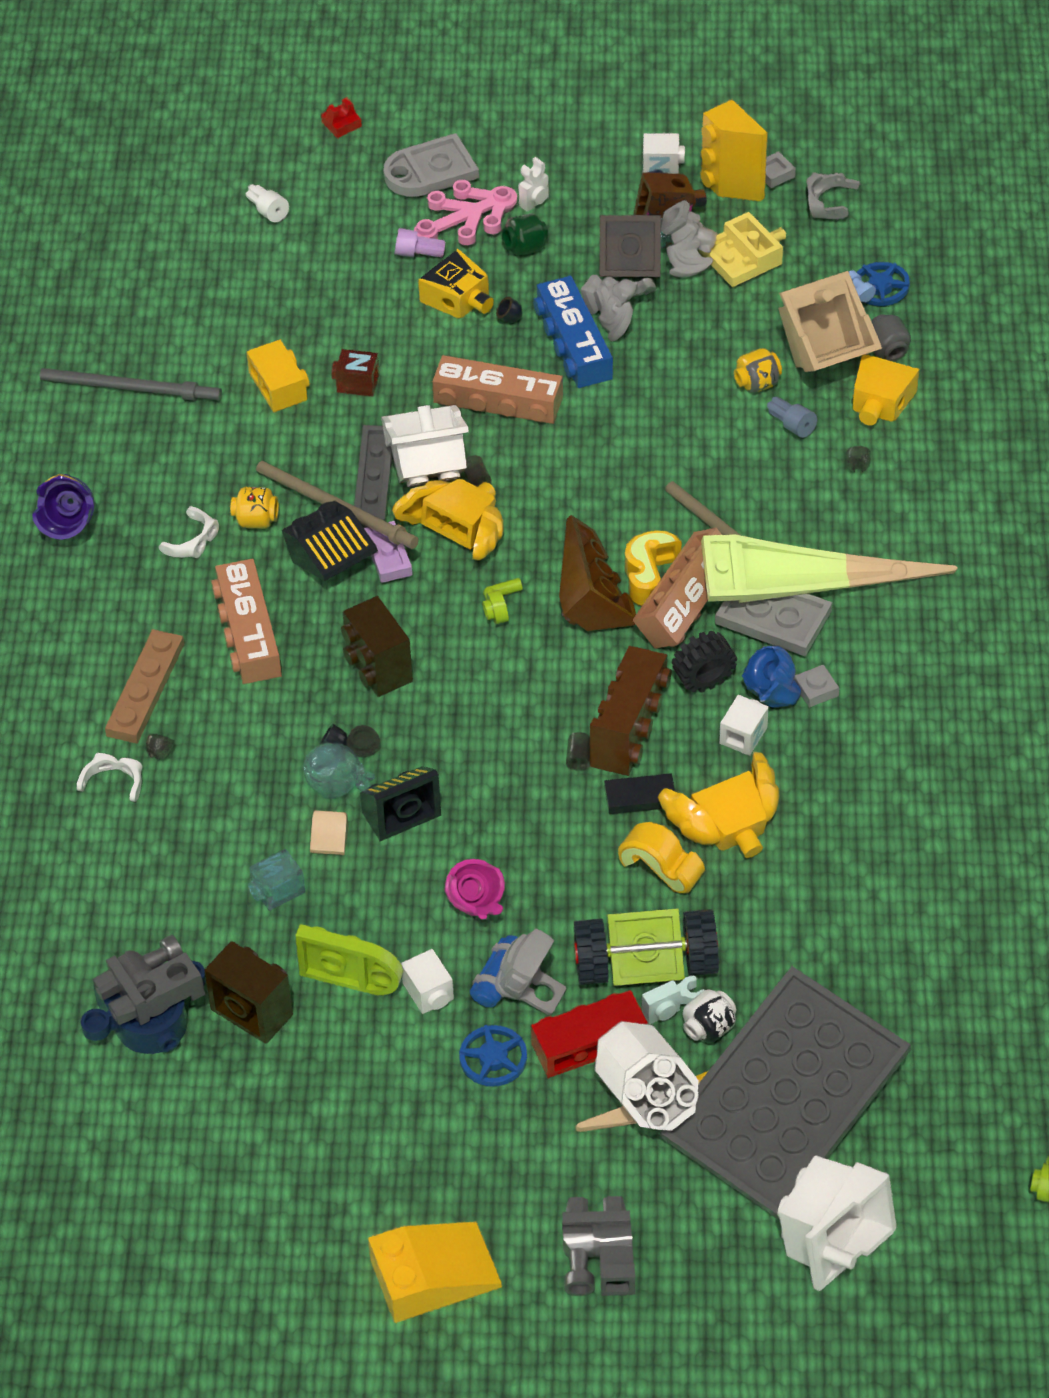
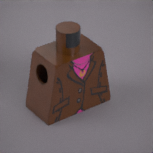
[633,172,707,227]

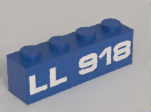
[533,276,613,388]

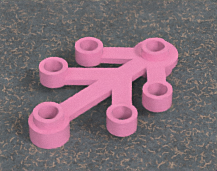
[414,180,517,245]

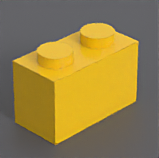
[246,339,310,413]

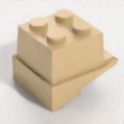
[778,271,882,372]

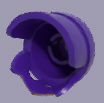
[32,474,95,540]

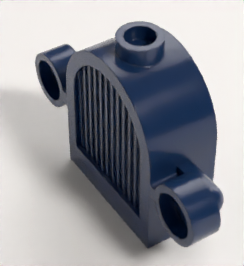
[81,961,206,1054]

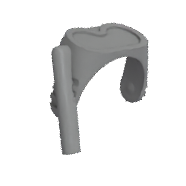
[807,173,860,220]

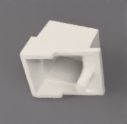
[381,405,469,487]
[778,1156,897,1291]

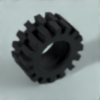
[672,631,737,692]

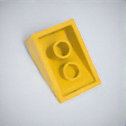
[368,1222,502,1323]

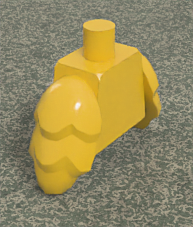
[392,479,504,560]
[658,752,779,858]

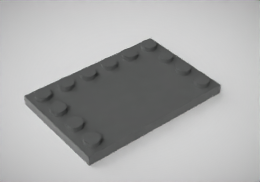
[660,966,911,1221]

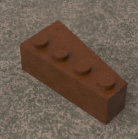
[590,646,672,776]

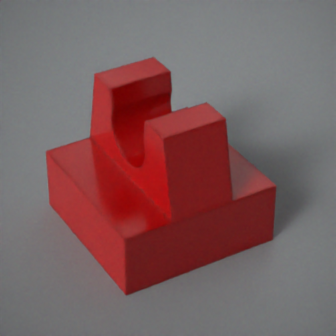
[321,97,362,138]

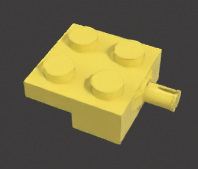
[699,212,786,287]

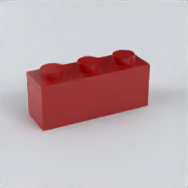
[531,990,648,1078]

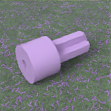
[395,228,445,258]

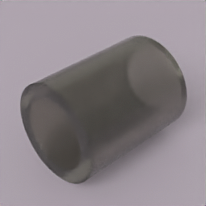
[464,455,492,487]
[566,732,590,771]

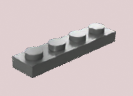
[354,425,393,528]

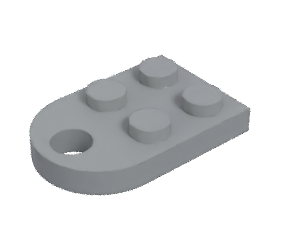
[384,133,479,197]

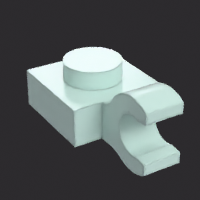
[642,976,705,1025]

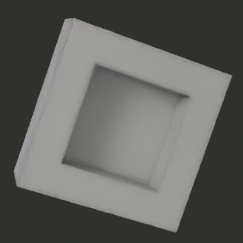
[765,152,796,188]
[794,665,839,708]

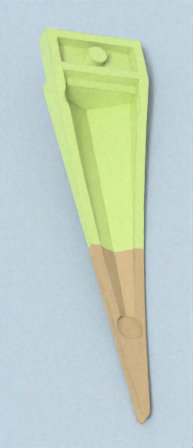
[701,535,958,603]

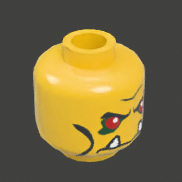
[230,487,279,529]

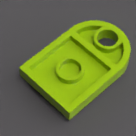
[295,924,403,995]

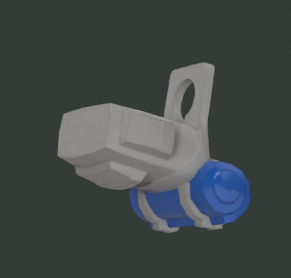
[470,929,566,1015]

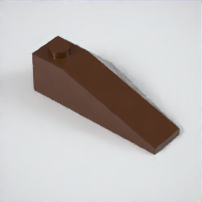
[559,515,636,631]

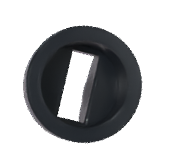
[496,296,522,324]
[319,724,348,753]

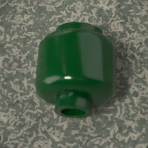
[501,213,548,256]

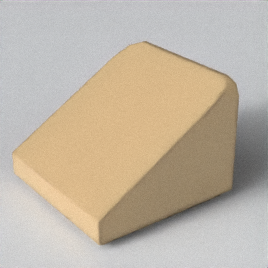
[310,811,349,855]

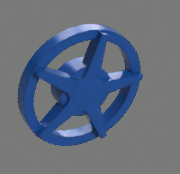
[856,262,910,306]
[459,1025,527,1086]

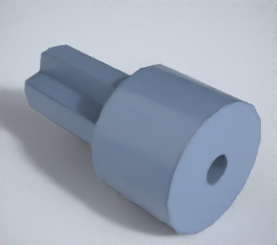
[767,397,817,438]

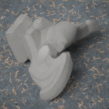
[661,200,718,278]
[580,275,657,341]

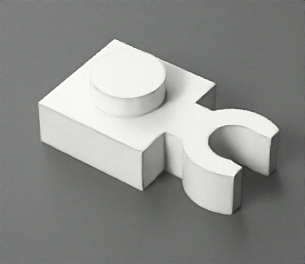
[518,157,549,212]

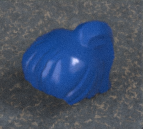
[742,645,801,707]

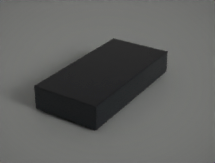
[604,773,675,814]

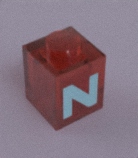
[331,349,380,397]

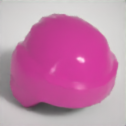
[444,859,505,919]

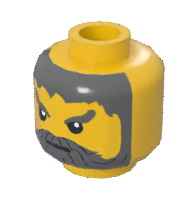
[734,348,782,393]

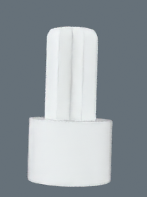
[246,184,289,222]

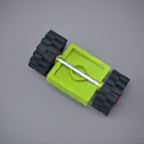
[574,908,719,986]

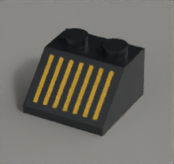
[282,500,378,581]
[360,766,441,842]

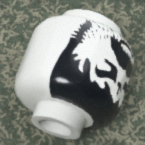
[683,990,736,1044]

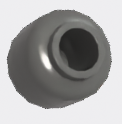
[871,314,911,361]

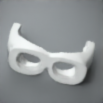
[159,506,219,558]
[77,753,143,802]

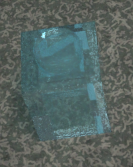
[248,848,305,911]

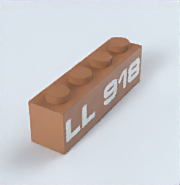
[432,355,563,424]
[633,527,722,649]
[211,559,282,684]

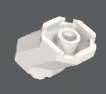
[594,1021,699,1131]

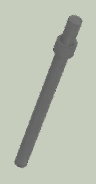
[40,368,222,401]

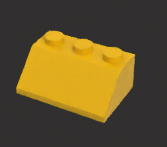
[700,100,767,201]

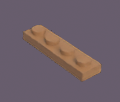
[105,629,184,744]

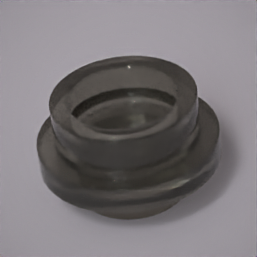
[346,725,380,757]

